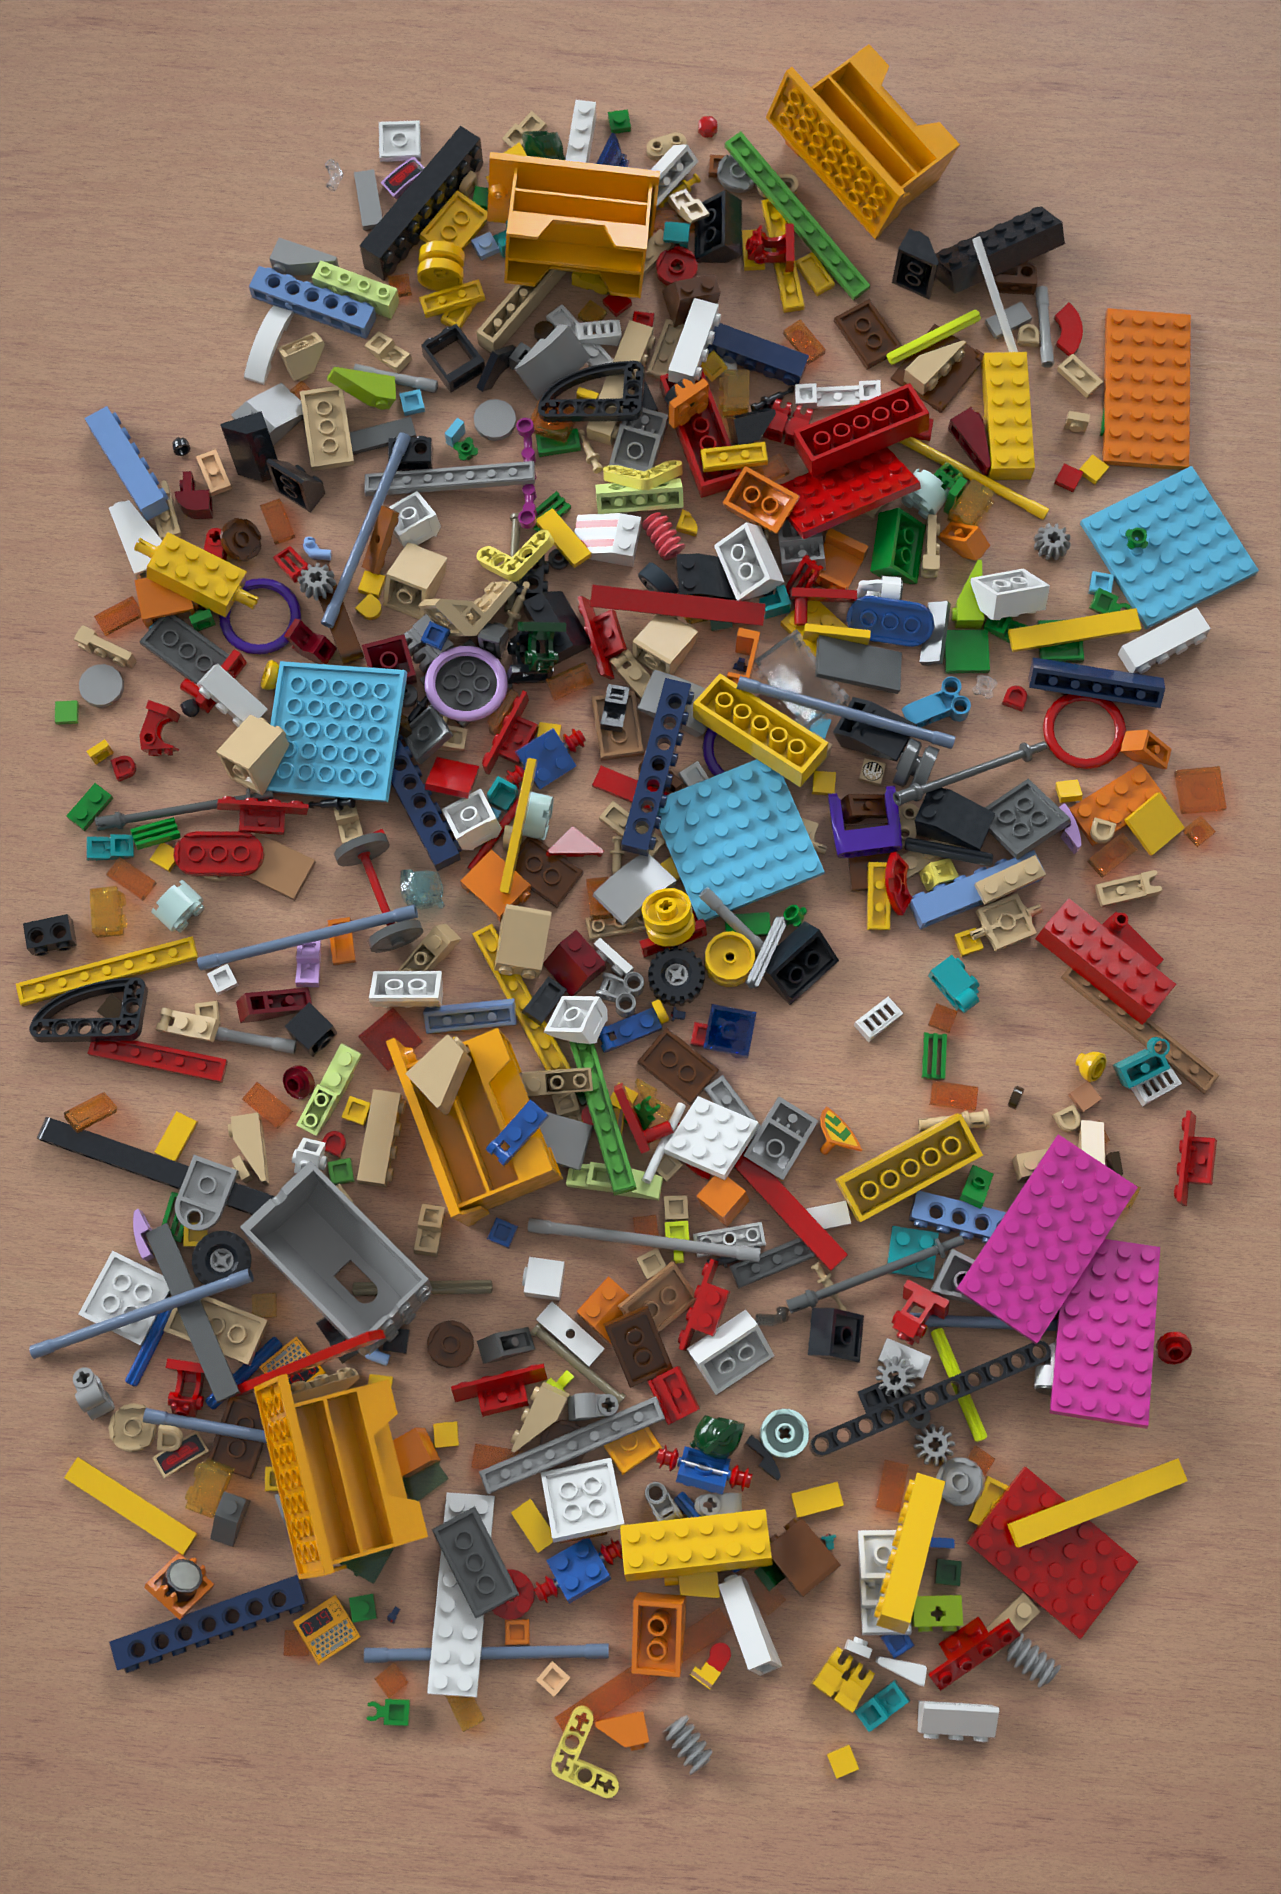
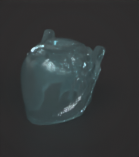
[400,869,445,910]

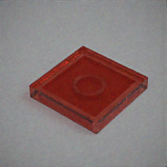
[358,1008,423,1071]

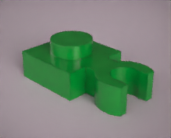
[1088,588,1131,614]
[624,1096,661,1130]
[367,1699,411,1726]

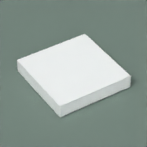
[379,121,421,162]

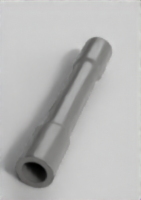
[1035,286,1054,367]
[353,364,438,393]
[699,887,764,955]
[215,1027,297,1054]

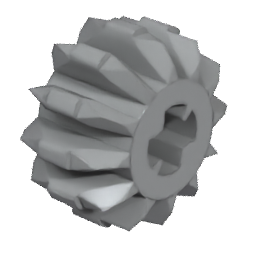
[1034,523,1071,561]
[298,562,336,601]
[876,1356,917,1398]
[913,1424,955,1466]

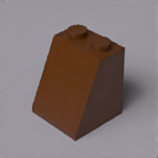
[662,274,721,328]
[769,1518,841,1597]

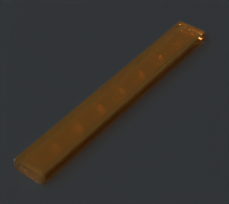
[554,1608,732,1739]

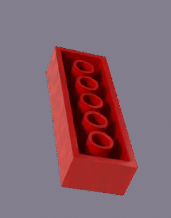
[660,366,741,498]
[793,383,929,478]
[1035,898,1177,1025]

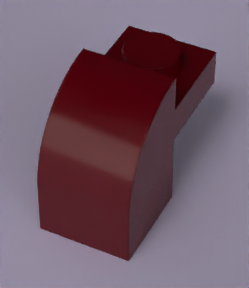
[174,471,213,519]
[284,619,337,665]

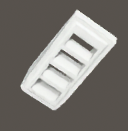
[575,320,622,346]
[854,997,903,1042]
[1131,1064,1182,1107]
[875,1656,927,1687]

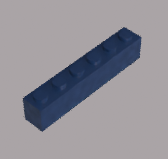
[707,323,809,386]
[1028,658,1166,708]

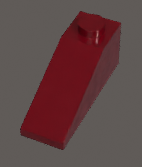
[948,407,991,477]
[236,987,312,1023]

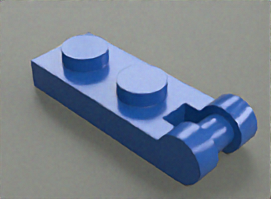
[598,1007,662,1053]
[486,1099,549,1166]

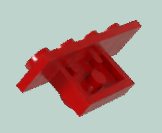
[577,596,627,680]
[482,691,539,775]
[217,796,309,835]
[1174,1110,1217,1206]
[678,1259,730,1351]
[451,1363,548,1417]
[928,1616,1021,1691]

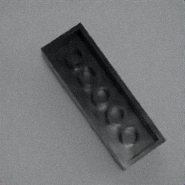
[935,206,1065,294]

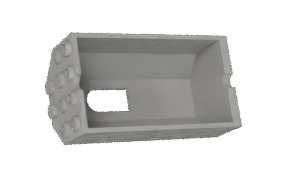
[240,1161,432,1357]

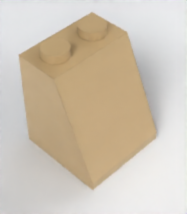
[383,543,448,619]
[633,615,698,675]
[216,714,289,795]
[494,904,552,979]
[405,1034,472,1115]

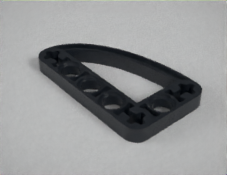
[538,361,645,422]
[29,977,148,1043]

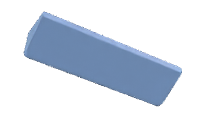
[423,999,517,1034]

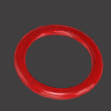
[1043,694,1126,769]

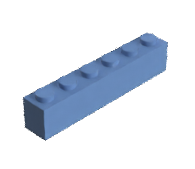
[85,406,169,521]
[909,850,1045,929]

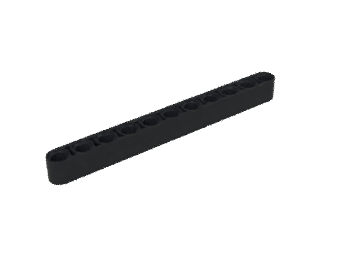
[37,1117,275,1215]
[809,1340,1051,1457]

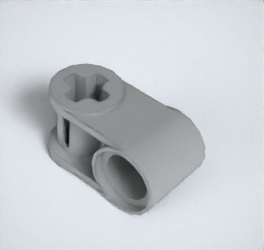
[645,1482,684,1521]
[694,1493,742,1516]

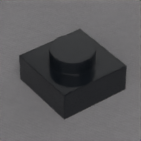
[383,1328,410,1354]

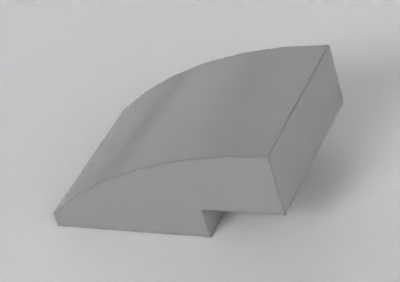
[514,324,591,400]
[609,407,669,471]
[778,519,826,575]
[637,670,706,737]
[593,854,677,925]
[743,1097,818,1180]
[540,1111,593,1171]

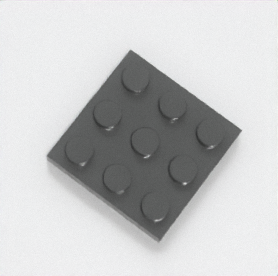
[420,639,513,728]
[985,778,1071,860]

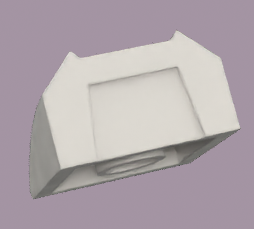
[389,491,441,547]
[442,789,502,850]
[544,996,608,1044]

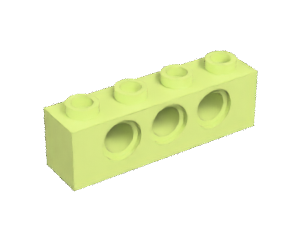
[312,260,400,319]
[595,478,684,514]

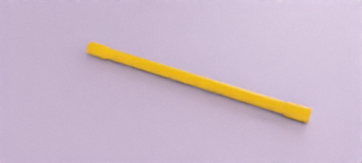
[899,437,1049,520]

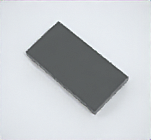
[139,615,229,684]
[815,635,902,694]
[432,1506,519,1619]

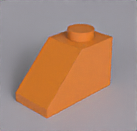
[938,522,991,561]
[1121,730,1172,769]
[595,1710,649,1751]

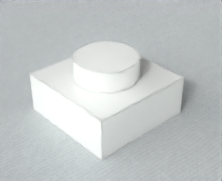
[207,964,238,995]
[844,1637,872,1658]

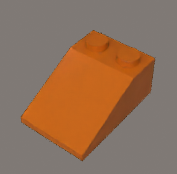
[722,466,800,534]
[577,1276,630,1347]
[631,1592,687,1678]

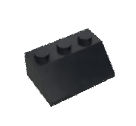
[694,190,742,263]
[892,228,939,299]
[220,411,278,482]
[523,591,591,664]
[763,921,839,1005]

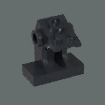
[507,631,554,684]

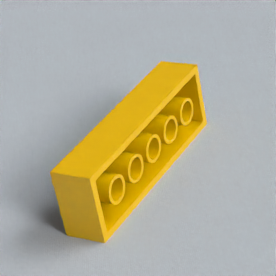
[981,352,1035,480]
[693,674,828,787]
[835,1113,983,1222]
[874,1473,945,1634]
[620,1509,772,1582]

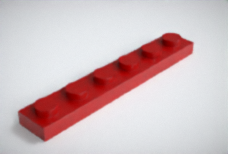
[87,1040,228,1083]

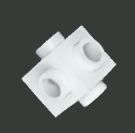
[292,1138,327,1173]

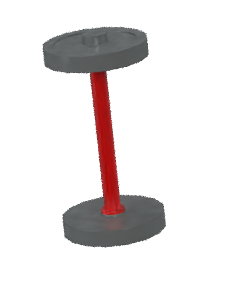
[334,833,424,953]

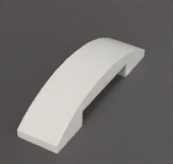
[244,306,294,385]
[795,380,881,410]

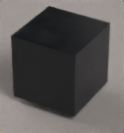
[285,1002,337,1057]

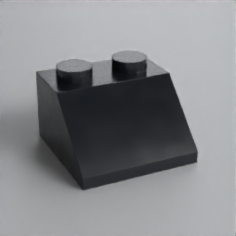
[727,408,776,445]
[808,1308,864,1363]

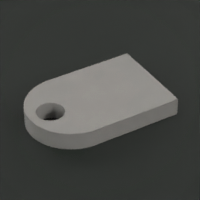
[175,1155,239,1231]

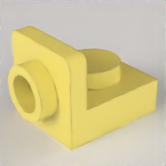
[919,858,959,892]

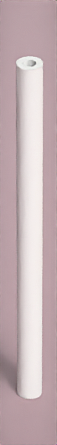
[972,236,1018,352]

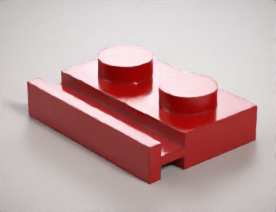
[647,1366,700,1425]

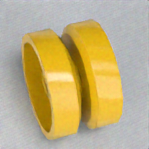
[417,241,465,291]
[641,888,695,946]
[704,931,755,987]

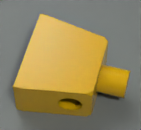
[664,1572,720,1598]

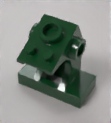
[518,622,566,674]

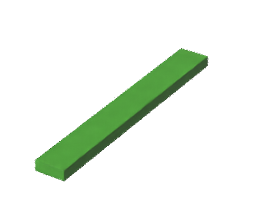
[569,1041,637,1196]

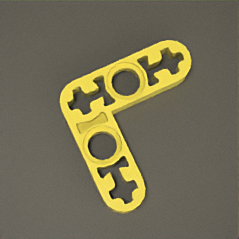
[603,460,683,490]
[476,530,554,582]
[551,1706,619,1798]

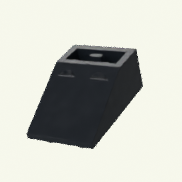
[833,697,917,762]

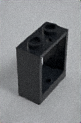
[421,324,485,393]

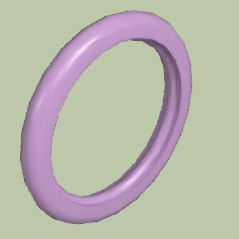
[424,646,508,722]

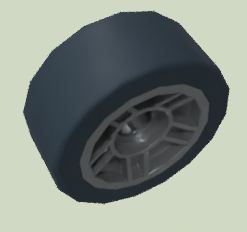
[638,562,678,594]

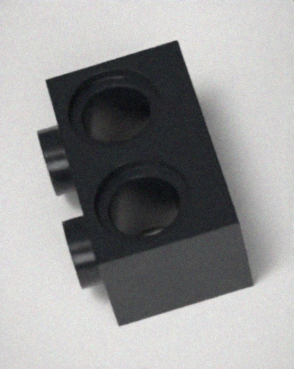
[388,436,433,471]
[516,553,549,600]
[23,914,77,956]

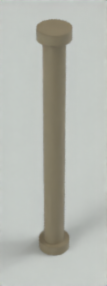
[504,513,521,613]
[530,1323,626,1406]

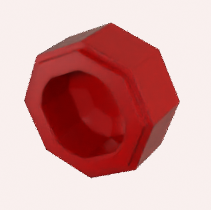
[698,116,718,137]

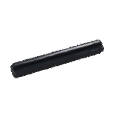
[904,837,993,866]

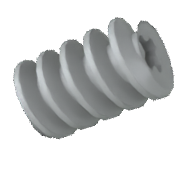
[1006,1633,1061,1688]
[662,1716,713,1775]

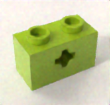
[911,1595,963,1632]

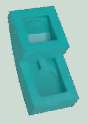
[86,834,134,861]
[854,1679,910,1732]

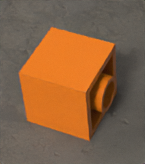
[697,1176,750,1227]
[393,1427,440,1478]

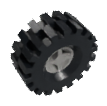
[648,946,705,1006]
[192,1231,252,1285]

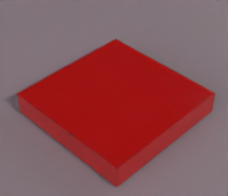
[425,757,479,799]

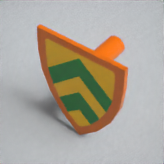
[820,1106,862,1155]

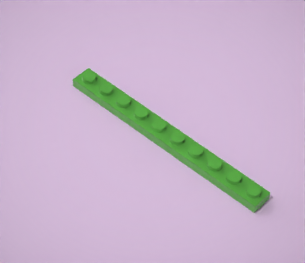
[724,131,870,301]

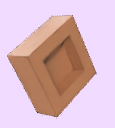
[1069,1081,1102,1113]

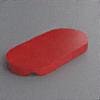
[173,831,264,876]

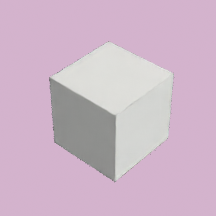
[522,1257,565,1301]

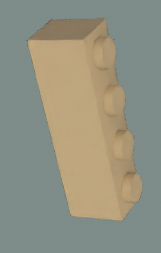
[357,1089,406,1188]

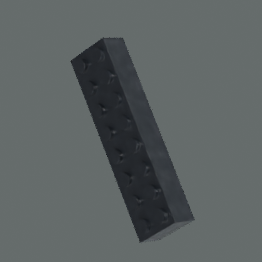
[359,125,483,281]

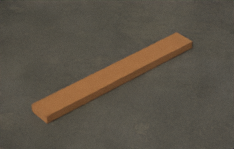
[1061,967,1220,1094]

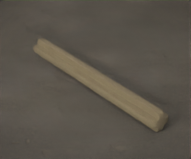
[352,1280,493,1296]

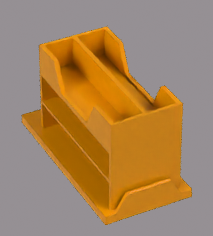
[766,44,960,239]
[487,152,660,298]
[386,1028,563,1227]
[254,1374,428,1580]

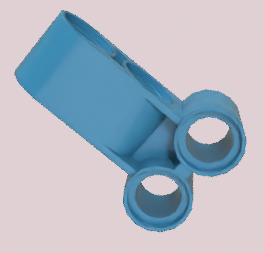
[902,677,971,728]

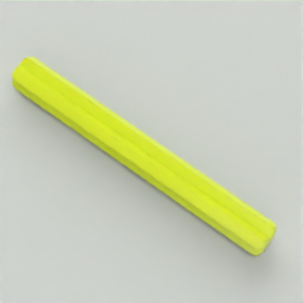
[887,309,981,365]
[931,1328,987,1442]

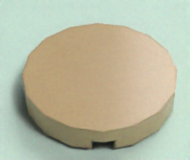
[108,1403,158,1452]

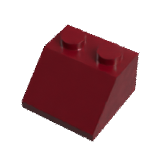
[362,634,417,684]
[543,930,606,996]

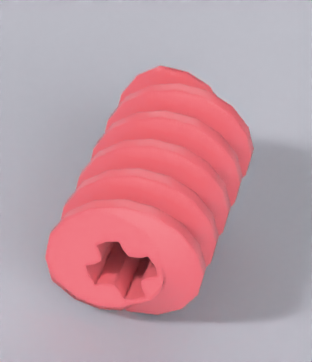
[642,512,685,561]

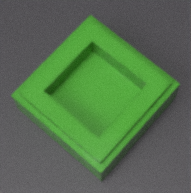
[55,700,79,725]
[327,1158,355,1185]

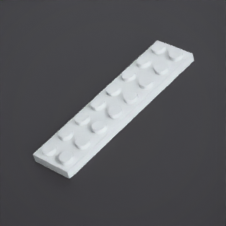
[427,1492,495,1697]

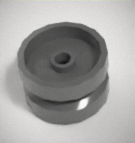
[893,738,940,787]

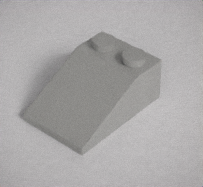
[231,383,304,446]

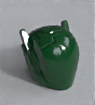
[522,131,566,160]
[690,1415,745,1459]

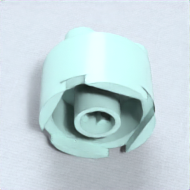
[901,469,949,520]
[515,792,554,840]
[151,880,205,933]
[760,1409,809,1459]

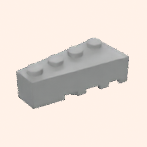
[930,1249,979,1306]

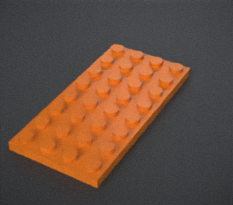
[1103,308,1191,470]

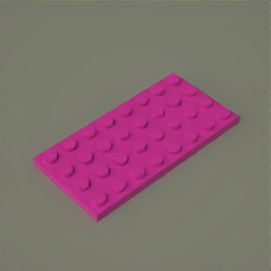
[956,1134,1138,1344]
[1049,1239,1160,1429]

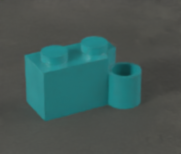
[928,955,980,1013]
[1113,1037,1170,1089]

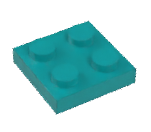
[887,1226,939,1280]

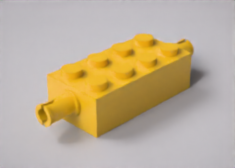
[134,532,259,618]

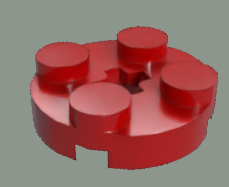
[656,246,698,286]
[492,1569,535,1620]

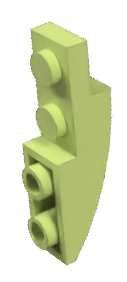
[297,1043,363,1136]
[566,1162,663,1200]

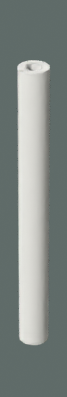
[642,1102,686,1184]

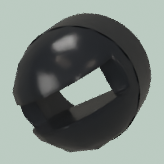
[172,437,191,456]
[180,699,199,717]

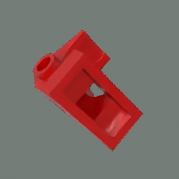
[745,224,795,272]
[139,700,181,756]
[892,1279,950,1346]
[166,1358,205,1417]

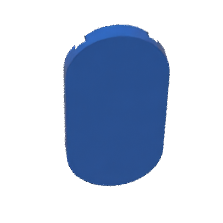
[847,596,934,647]

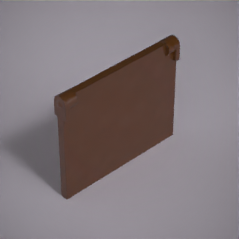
[890,324,984,413]

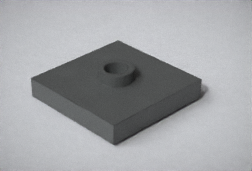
[403,705,453,764]

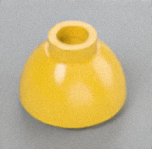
[261,660,280,690]
[1075,1052,1107,1083]

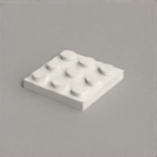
[664,1096,759,1180]
[78,1251,170,1346]
[541,1458,625,1543]

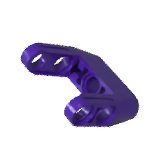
[828,785,902,858]

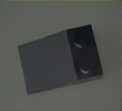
[266,458,326,513]
[676,553,737,601]
[915,788,995,851]

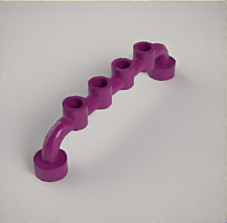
[516,418,537,529]

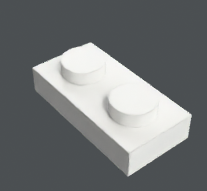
[594,938,633,977]
[878,1338,931,1379]

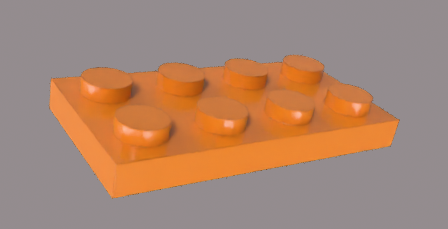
[1069,764,1167,846]

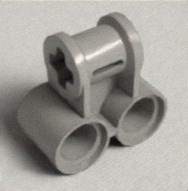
[595,972,644,1018]
[73,1367,115,1420]
[568,1393,619,1421]

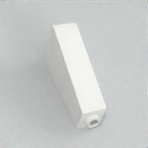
[109,500,162,579]
[718,1574,782,1676]

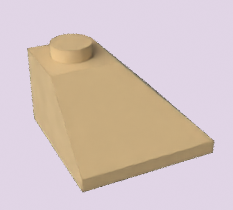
[277,332,325,381]

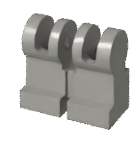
[404,614,454,673]

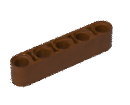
[313,564,364,665]

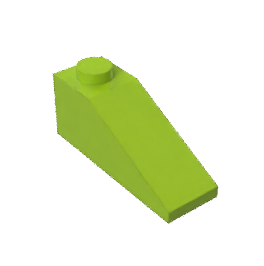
[327,367,396,410]
[951,560,984,629]

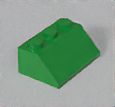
[870,507,926,585]

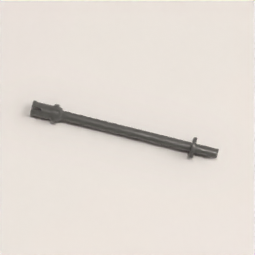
[893,741,1047,806]
[95,788,274,831]
[786,1235,965,1314]

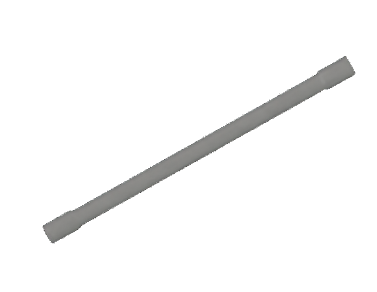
[528,1218,761,1262]

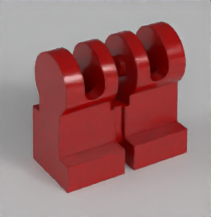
[763,398,814,447]

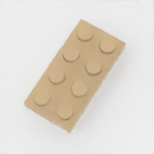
[300,386,355,471]
[163,1297,269,1366]

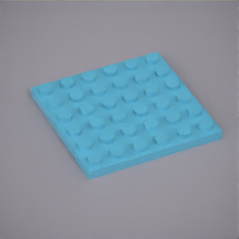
[1080,466,1259,629]
[266,661,407,803]
[650,759,825,922]

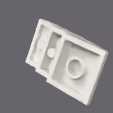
[858,1530,912,1635]

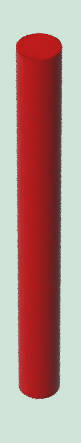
[467,797,519,871]

